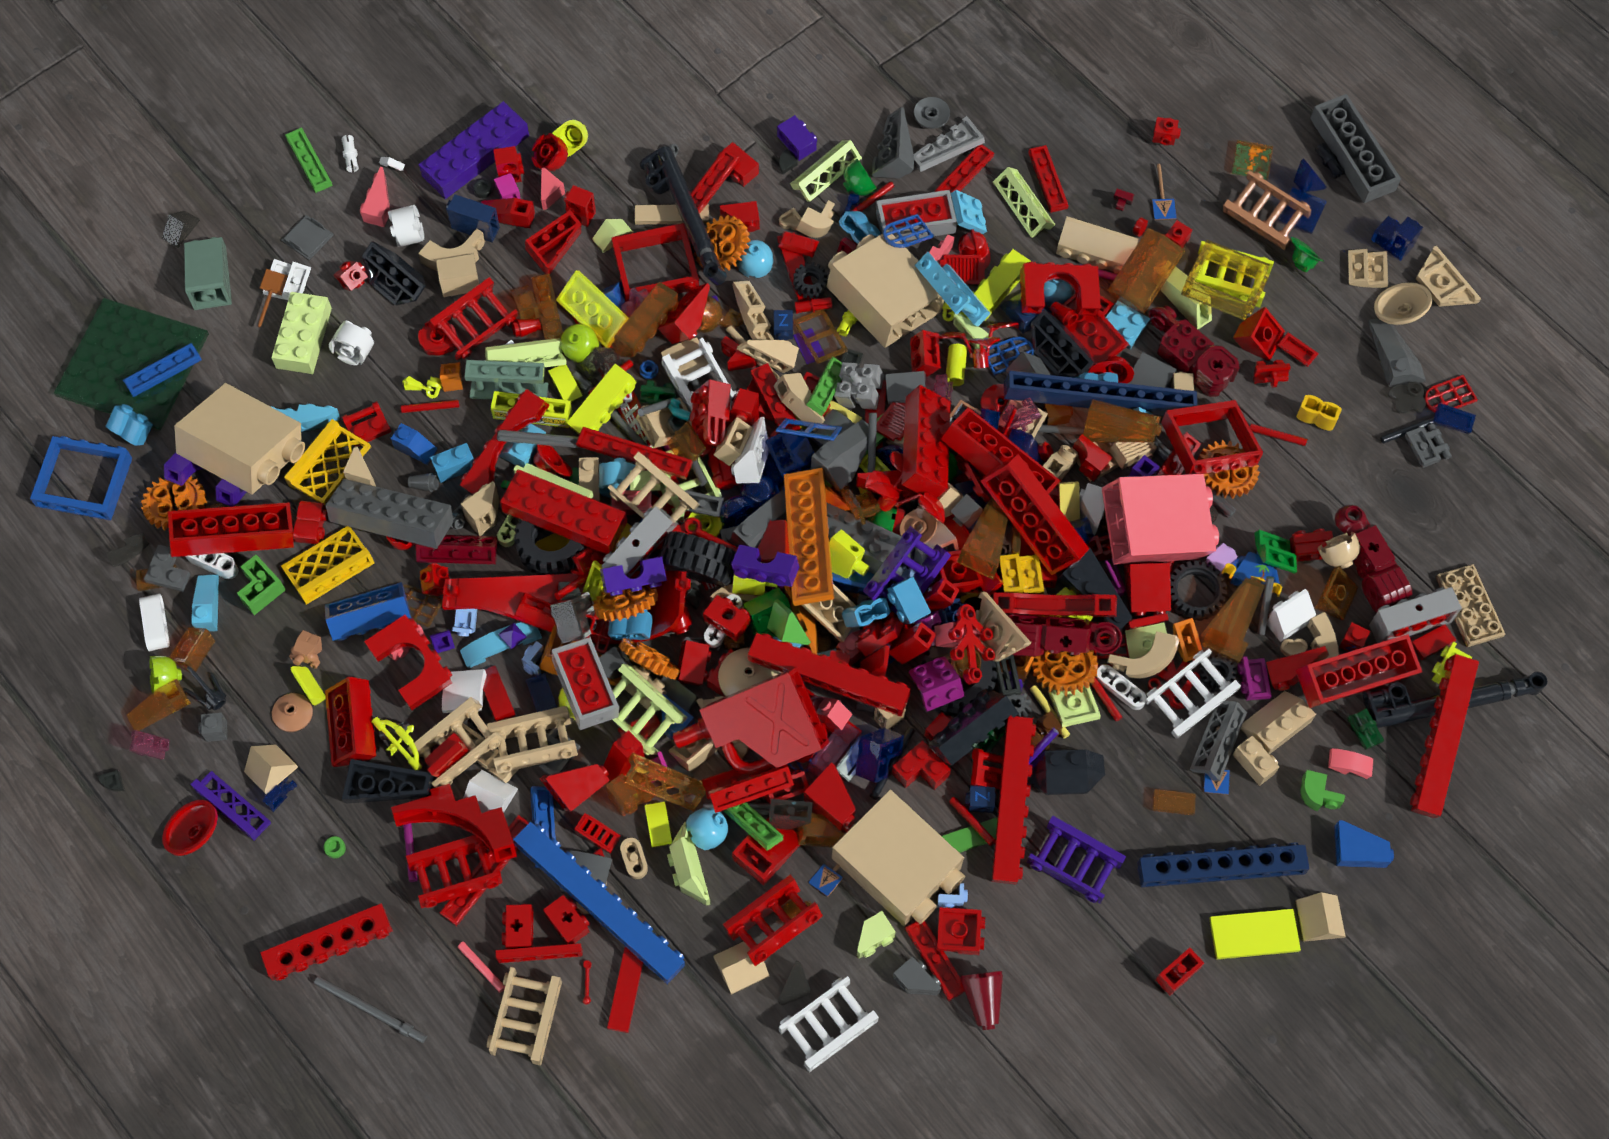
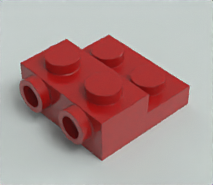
[855,617,904,657]
[937,907,986,955]

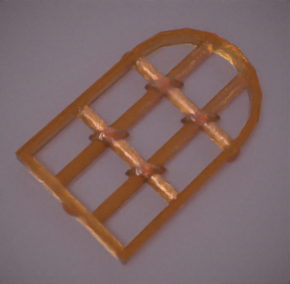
[403,585,443,628]

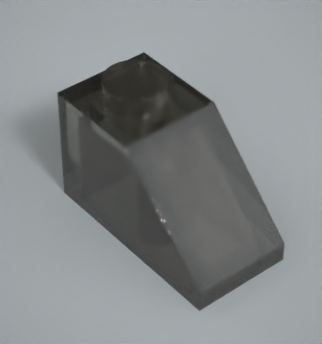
[769,799,813,830]

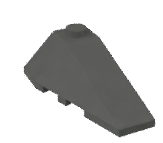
[872,107,914,179]
[1368,318,1426,387]
[811,420,877,491]
[730,490,787,548]

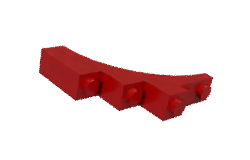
[391,784,517,863]

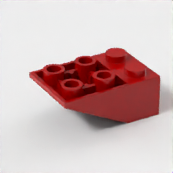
[732,814,805,886]

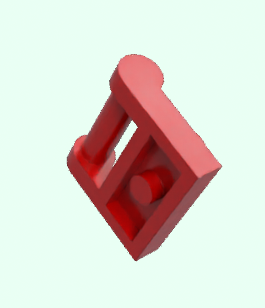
[341,401,391,447]
[971,748,1003,791]

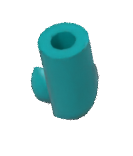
[668,398,691,421]

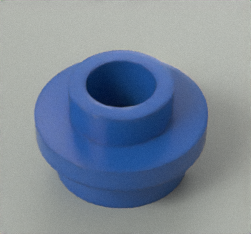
[639,360,658,379]

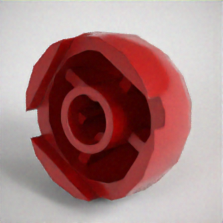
[532,133,568,171]

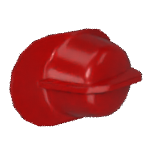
[958,229,991,269]
[1088,356,1134,384]
[533,444,573,476]

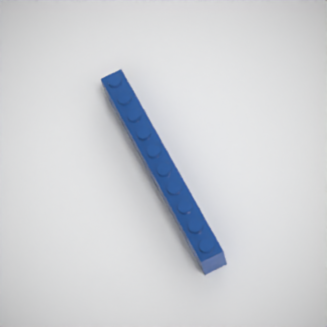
[513,822,685,985]

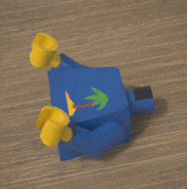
[1221,551,1282,597]

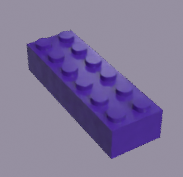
[419,101,529,199]

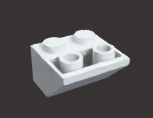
[1267,589,1316,642]

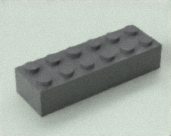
[1310,94,1401,203]
[326,479,454,549]
[826,502,915,584]

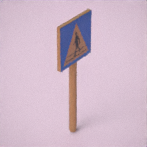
[1152,164,1176,220]
[1204,726,1230,795]
[808,864,843,897]

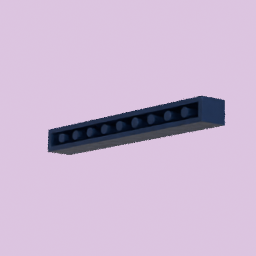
[1004,371,1198,416]

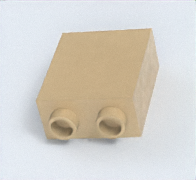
[826,230,944,348]
[174,383,305,495]
[832,789,965,927]

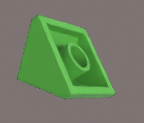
[767,599,811,645]

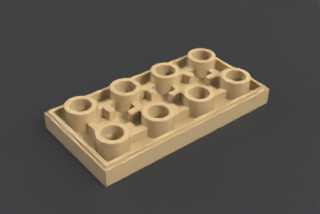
[1436,564,1505,647]

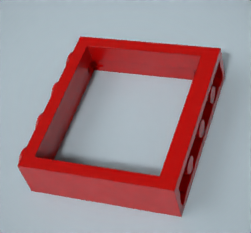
[612,223,699,304]
[1161,400,1263,475]

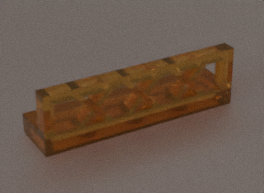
[623,753,706,811]

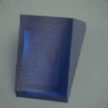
[1293,158,1327,193]

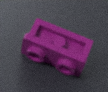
[1237,656,1271,701]

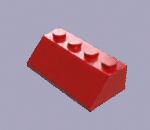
[325,677,376,767]

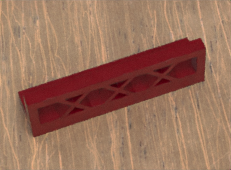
[416,535,498,565]

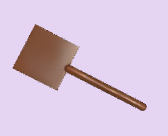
[257,269,288,327]

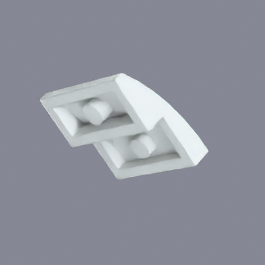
[263,259,311,300]
[442,669,487,713]

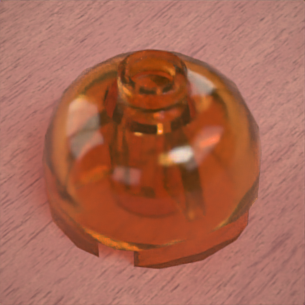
[697,296,724,333]

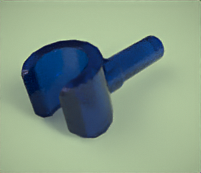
[841,194,859,216]

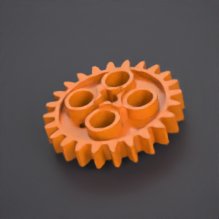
[693,215,751,270]
[1197,440,1260,499]
[141,476,207,530]
[593,584,659,622]
[1032,636,1098,696]
[619,638,680,680]

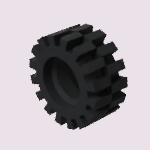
[793,262,828,299]
[1198,654,1237,693]

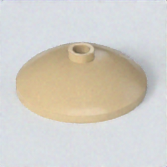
[1374,283,1432,325]
[718,648,779,696]

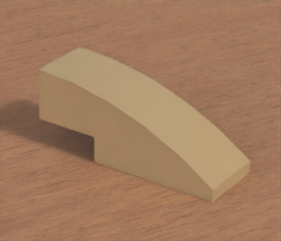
[1307,612,1339,660]

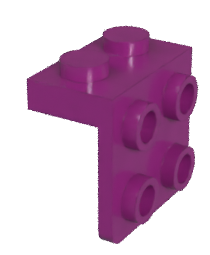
[909,657,964,712]

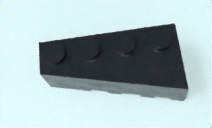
[1058,547,1132,629]
[929,688,1019,765]
[342,759,436,804]

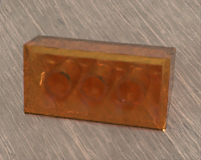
[1108,228,1185,314]
[614,282,679,357]

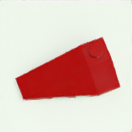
[856,645,890,676]

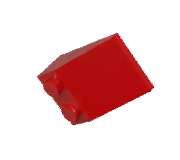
[657,283,710,344]

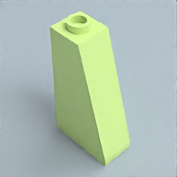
[1152,259,1212,329]

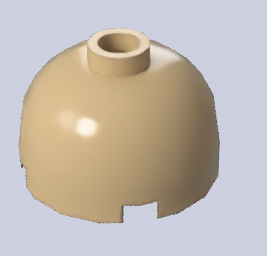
[1317,532,1360,568]

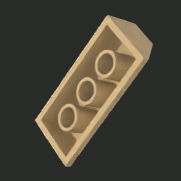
[1056,216,1139,276]

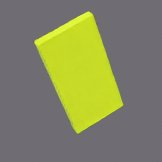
[556,270,630,348]
[1209,909,1301,960]

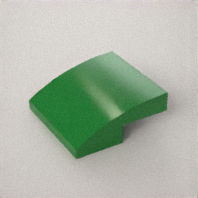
[1254,530,1297,574]

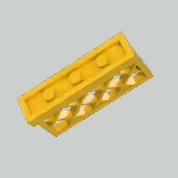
[284,419,371,505]
[281,526,374,605]

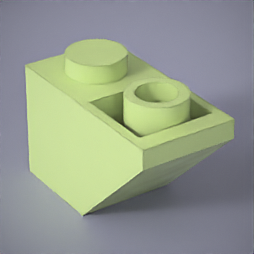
[857,911,895,958]

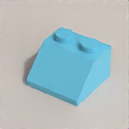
[499,424,546,468]

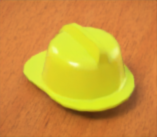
[552,120,588,157]

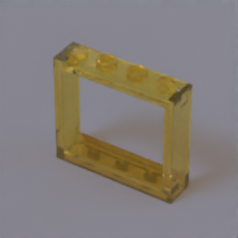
[1181,240,1270,320]

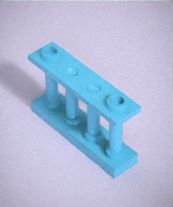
[915,252,991,327]

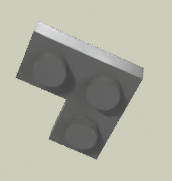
[144,545,190,592]

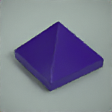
[498,623,527,649]
[430,630,455,653]

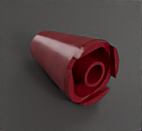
[961,971,1003,1030]

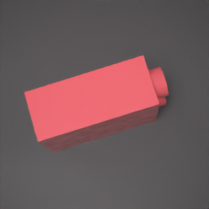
[1102,474,1219,565]

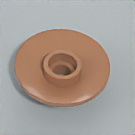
[900,508,937,543]
[272,693,313,732]

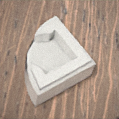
[379,157,405,171]

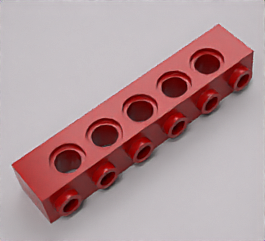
[260,903,393,981]

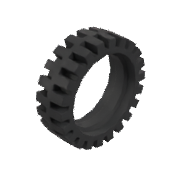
[1170,561,1227,621]

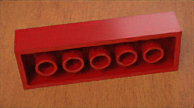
[902,385,951,498]
[941,407,1061,495]
[981,454,1090,575]
[500,469,627,554]
[168,502,294,557]
[1296,634,1422,708]

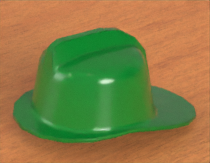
[1290,237,1324,272]

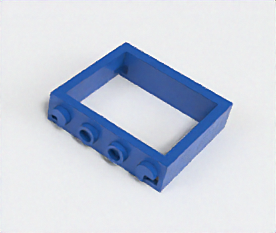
[30,436,132,521]

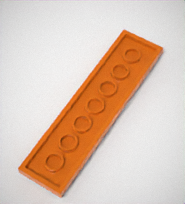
[784,468,834,606]

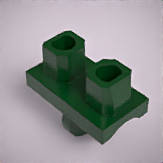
[640,380,676,404]
[1347,709,1384,750]
[972,726,1006,753]

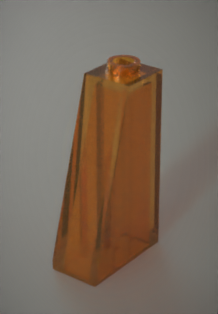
[1083,399,1163,442]
[1200,577,1265,653]

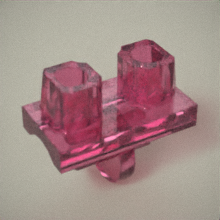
[621,288,651,323]
[933,374,953,405]
[1002,398,1041,432]
[129,730,170,760]

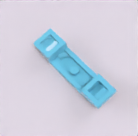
[460,622,542,669]

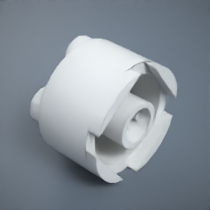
[388,205,424,247]
[329,320,374,365]

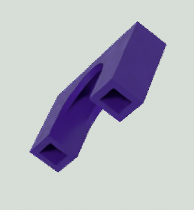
[164,452,247,507]

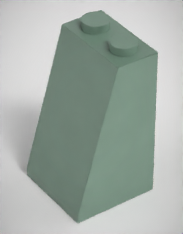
[184,237,232,310]

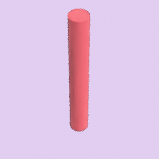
[458,941,505,993]

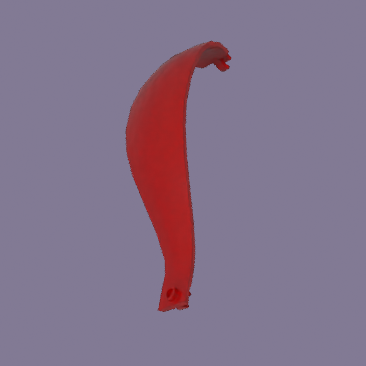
[442,571,691,645]

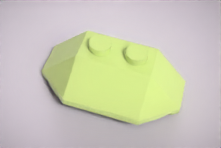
[667,822,711,906]

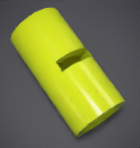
[945,344,967,386]

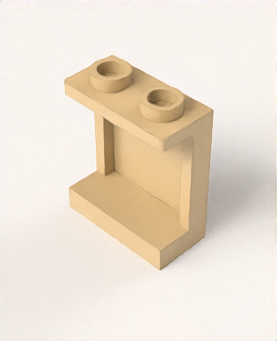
[636,398,692,448]

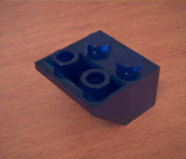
[765,429,814,479]

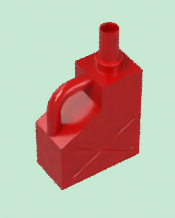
[673,667,829,775]

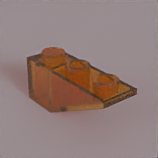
[126,679,191,733]

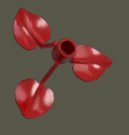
[939,322,1019,368]
[865,451,945,524]

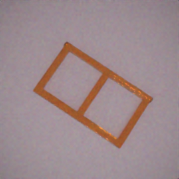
[793,309,848,364]

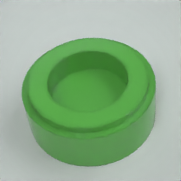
[324,836,346,858]

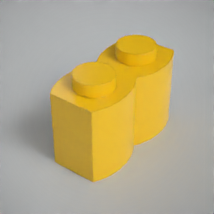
[1296,395,1342,431]

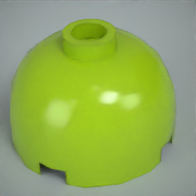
[561,324,599,363]
[149,656,182,696]

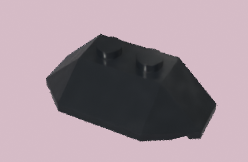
[362,241,426,306]
[1031,309,1095,377]
[1027,749,1105,795]

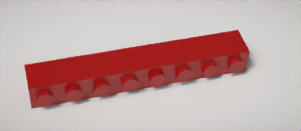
[748,633,910,717]
[1410,654,1479,819]
[992,716,1036,885]

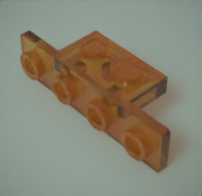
[840,485,881,525]

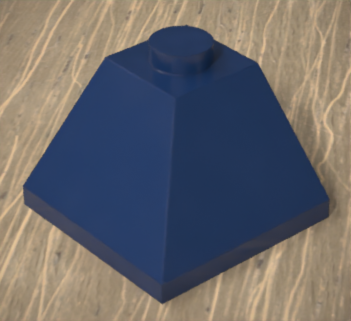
[1000,293,1052,334]

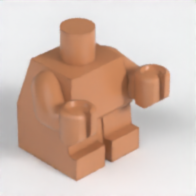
[289,630,322,669]

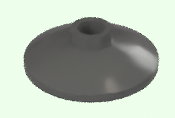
[914,97,950,129]

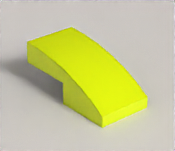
[548,365,582,402]
[645,802,672,847]

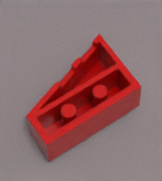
[525,210,582,277]
[725,388,759,428]

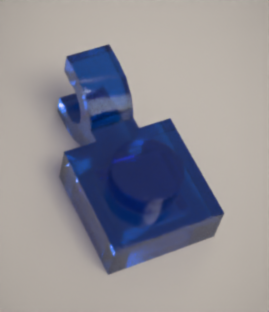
[262,776,297,812]

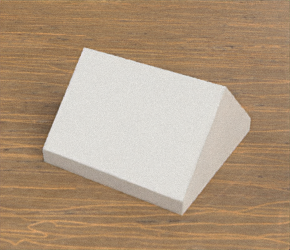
[463,770,518,813]

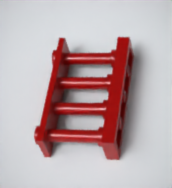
[429,277,518,361]
[701,760,794,813]
[406,835,502,908]
[723,874,823,967]

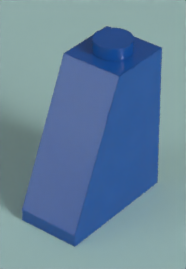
[1334,820,1394,868]

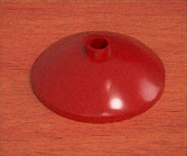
[162,800,218,856]

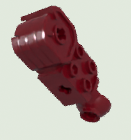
[1149,305,1239,397]
[1335,505,1413,613]
[1007,614,1122,657]

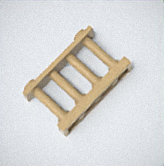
[608,452,700,521]
[407,697,504,787]
[487,706,578,774]
[487,967,562,1065]

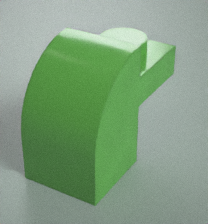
[1300,770,1345,811]

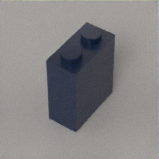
[446,194,500,243]

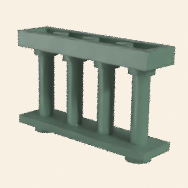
[465,360,548,399]

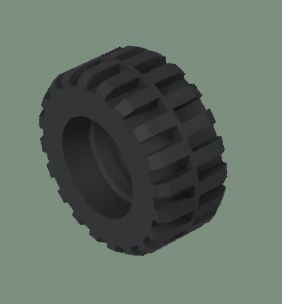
[514,519,588,575]
[659,531,736,586]
[920,645,997,716]

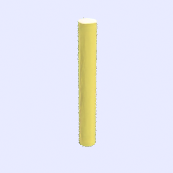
[1030,685,1070,738]

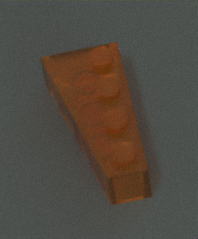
[957,496,1008,579]

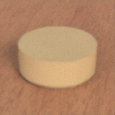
[1058,445,1078,462]

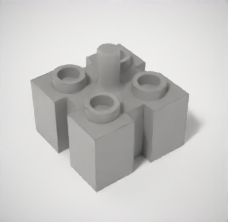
[834,362,884,410]

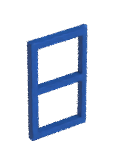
[776,418,842,441]

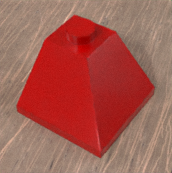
[1233,307,1285,361]
[935,548,983,593]

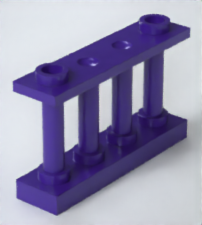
[863,526,951,614]
[1027,816,1126,904]

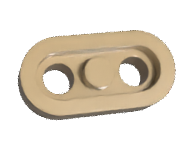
[620,838,648,879]

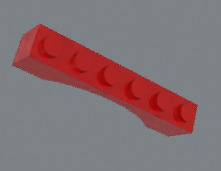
[460,389,550,495]
[994,592,1117,617]

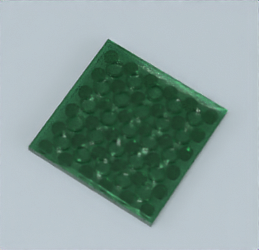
[54,298,209,430]

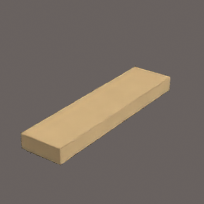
[635,204,709,225]

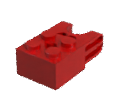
[690,379,731,456]

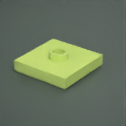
[1125,623,1172,662]
[1049,686,1101,727]

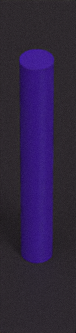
[1029,728,1059,765]

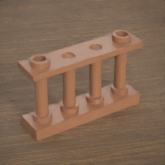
[1223,170,1311,250]

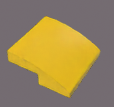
[999,554,1044,594]

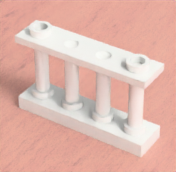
[661,338,736,412]
[1146,649,1241,739]
[779,976,879,1073]

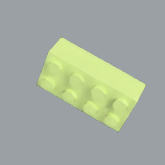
[272,292,332,374]

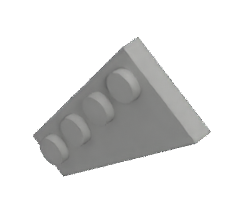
[914,116,985,172]

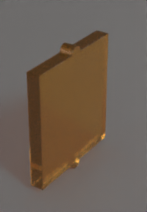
[667,422,706,462]

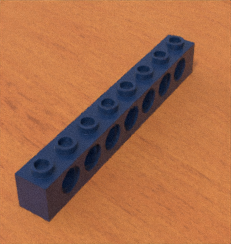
[1137,843,1309,888]

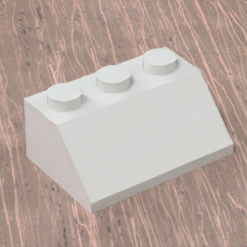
[731,417,770,483]

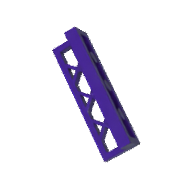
[190,771,271,841]

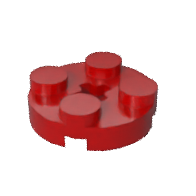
[418,321,457,356]

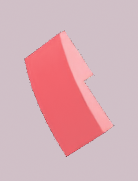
[925,234,954,263]
[1328,748,1373,779]

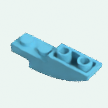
[270,404,340,432]

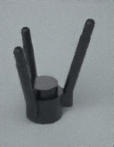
[183,666,227,711]

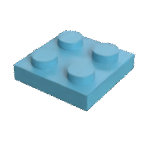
[951,190,987,234]
[1106,300,1150,349]

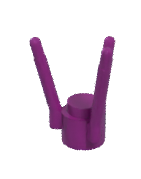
[1105,558,1127,597]

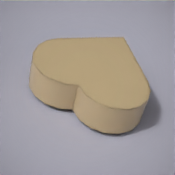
[779,208,802,231]
[1280,639,1308,656]

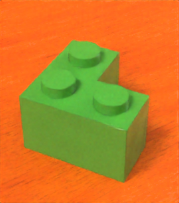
[237,555,286,615]

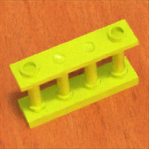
[1191,241,1274,308]

